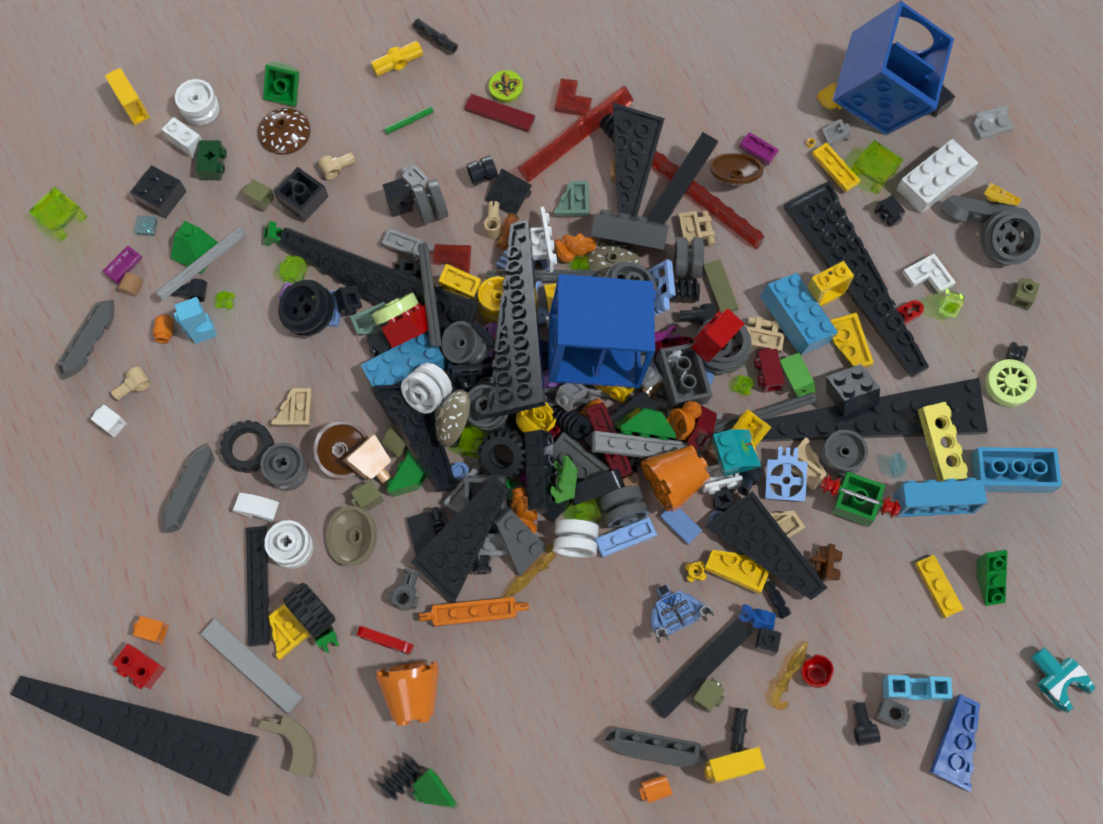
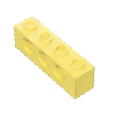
[917,402,968,482]

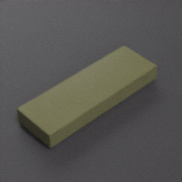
[703,260,739,313]

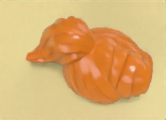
[554,233,596,263]
[667,401,702,441]
[511,487,537,534]

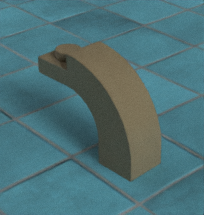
[258,716,317,778]

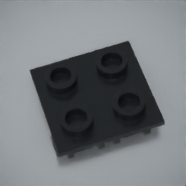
[485,169,532,217]
[407,507,449,555]

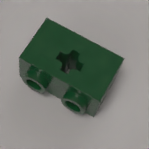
[195,140,227,180]

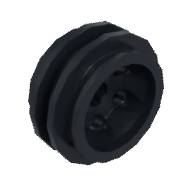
[278,280,335,337]

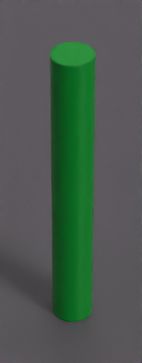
[384,106,434,134]

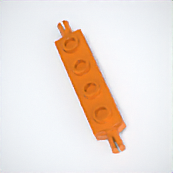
[419,597,529,627]

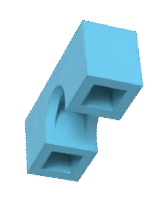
[174,297,217,344]
[882,675,953,702]

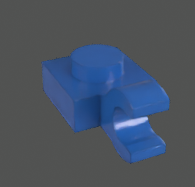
[739,604,776,630]

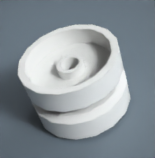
[175,79,220,126]
[401,363,452,413]
[553,519,599,558]
[265,520,314,569]

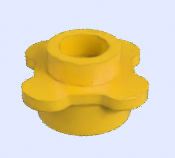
[685,561,707,582]

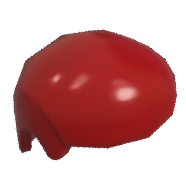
[801,654,834,688]

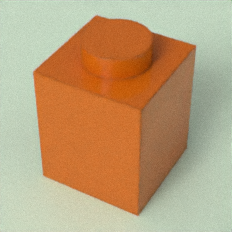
[133,616,169,645]

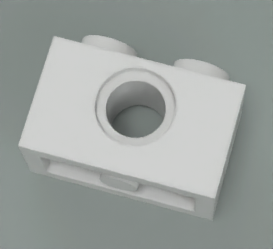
[162,117,202,159]

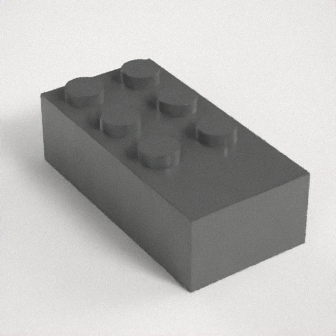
[591,209,669,250]

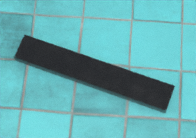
[648,132,718,224]
[246,526,270,647]
[651,618,752,719]

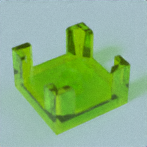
[851,140,904,195]
[28,187,87,242]

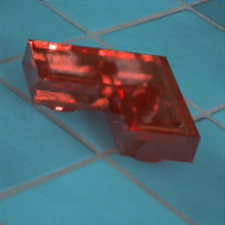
[555,78,592,117]
[433,244,472,274]

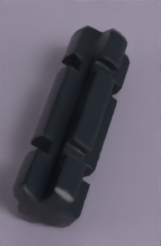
[764,580,791,619]

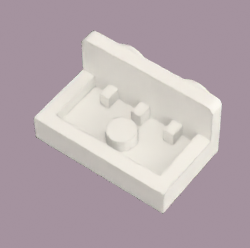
[701,464,743,494]

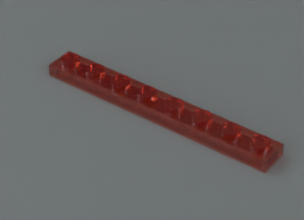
[517,86,634,182]
[651,150,765,249]

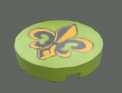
[489,70,523,103]

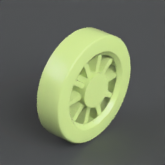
[372,293,418,325]
[985,359,1037,407]

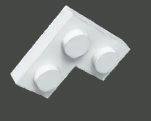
[902,254,956,294]

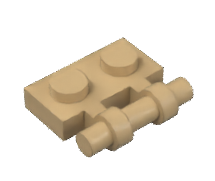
[678,210,716,248]
[747,316,785,354]

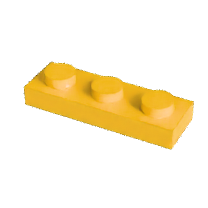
[812,142,861,193]
[915,555,964,618]

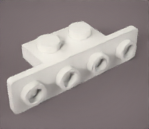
[531,207,557,272]

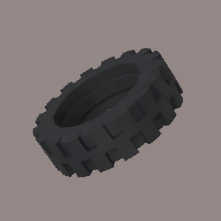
[220,420,274,473]

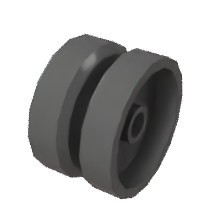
[411,179,448,225]
[674,237,704,278]
[441,321,491,365]
[467,385,509,432]
[819,430,868,479]
[260,442,309,491]
[599,485,649,528]

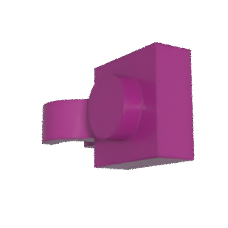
[655,325,681,343]

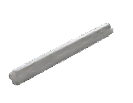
[156,227,245,300]

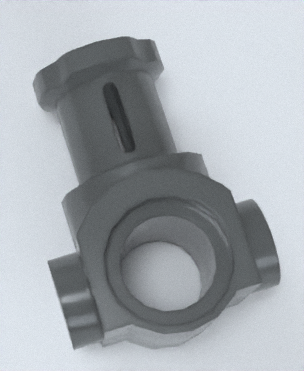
[388,568,421,611]

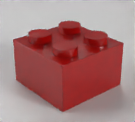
[382,303,429,348]
[691,308,745,363]

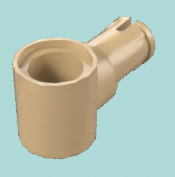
[318,152,355,180]
[484,201,501,239]
[111,366,151,401]

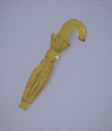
[503,544,557,598]
[772,641,809,710]

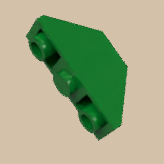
[614,407,676,440]
[387,448,427,497]
[976,550,1008,606]

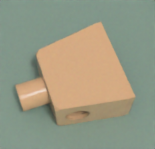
[343,435,391,483]

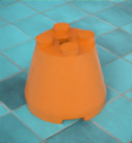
[641,445,710,512]
[376,661,439,726]

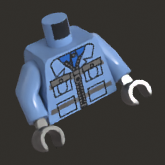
[650,585,714,643]

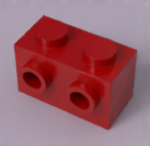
[112,643,166,689]

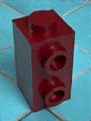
[754,348,785,393]

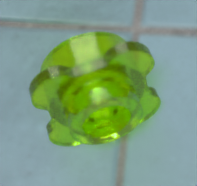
[572,254,590,270]
[215,291,235,309]
[733,375,755,396]

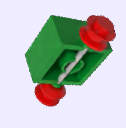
[820,471,901,527]

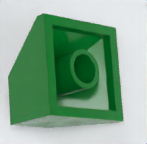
[263,61,300,107]
[170,221,219,274]
[412,769,459,809]

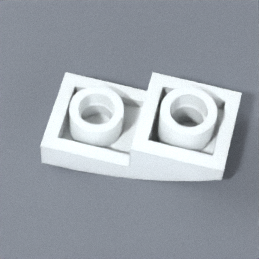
[233,493,279,522]

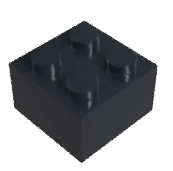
[130,165,187,219]
[274,167,329,222]
[826,364,880,417]

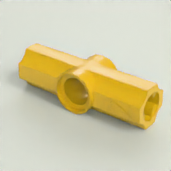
[370,41,423,77]

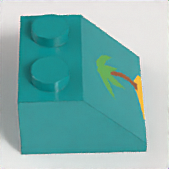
[711,429,761,477]

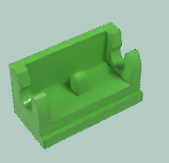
[780,353,816,397]
[551,455,578,503]

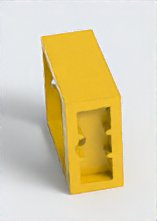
[104,68,150,126]
[807,261,854,307]
[438,264,481,300]
[703,747,766,784]

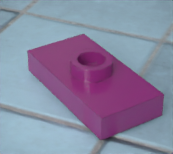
[739,132,779,166]
[102,246,143,284]

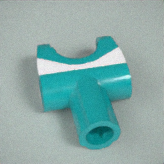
[1030,647,1095,713]

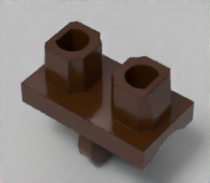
[809,543,843,582]

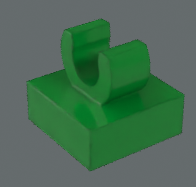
[263,221,283,246]
[314,625,339,653]

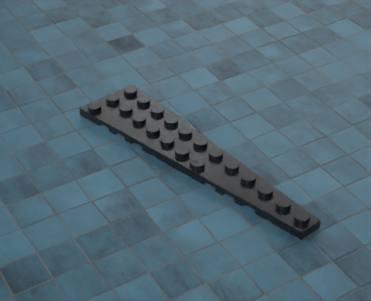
[784,180,929,379]
[486,219,546,419]
[280,227,481,340]
[760,378,988,442]
[10,676,259,797]

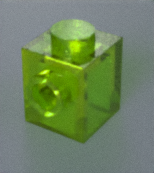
[279,255,308,284]
[938,289,964,319]
[458,427,485,459]
[574,498,602,524]

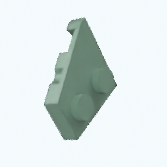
[554,181,589,217]
[350,302,388,336]

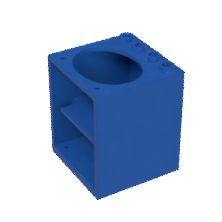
[833,0,954,135]
[548,274,657,388]

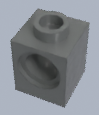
[874,697,910,730]

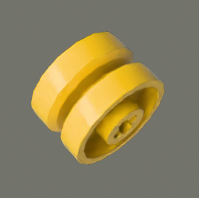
[478,276,505,324]

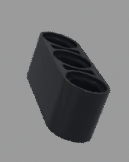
[570,468,625,506]

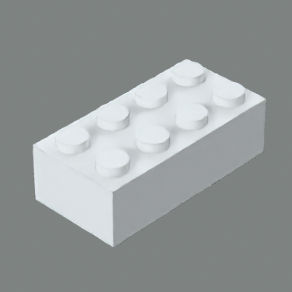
[896,139,978,214]

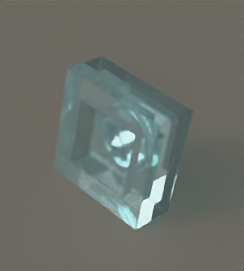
[134,216,158,236]
[888,453,907,478]

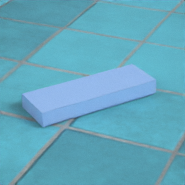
[594,517,657,558]

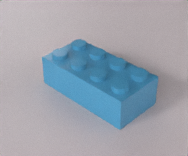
[760,273,838,356]
[361,330,449,387]
[971,447,1062,493]
[893,478,987,517]

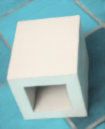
[91,404,127,437]

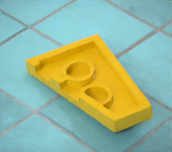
[830,313,874,368]
[704,550,769,594]

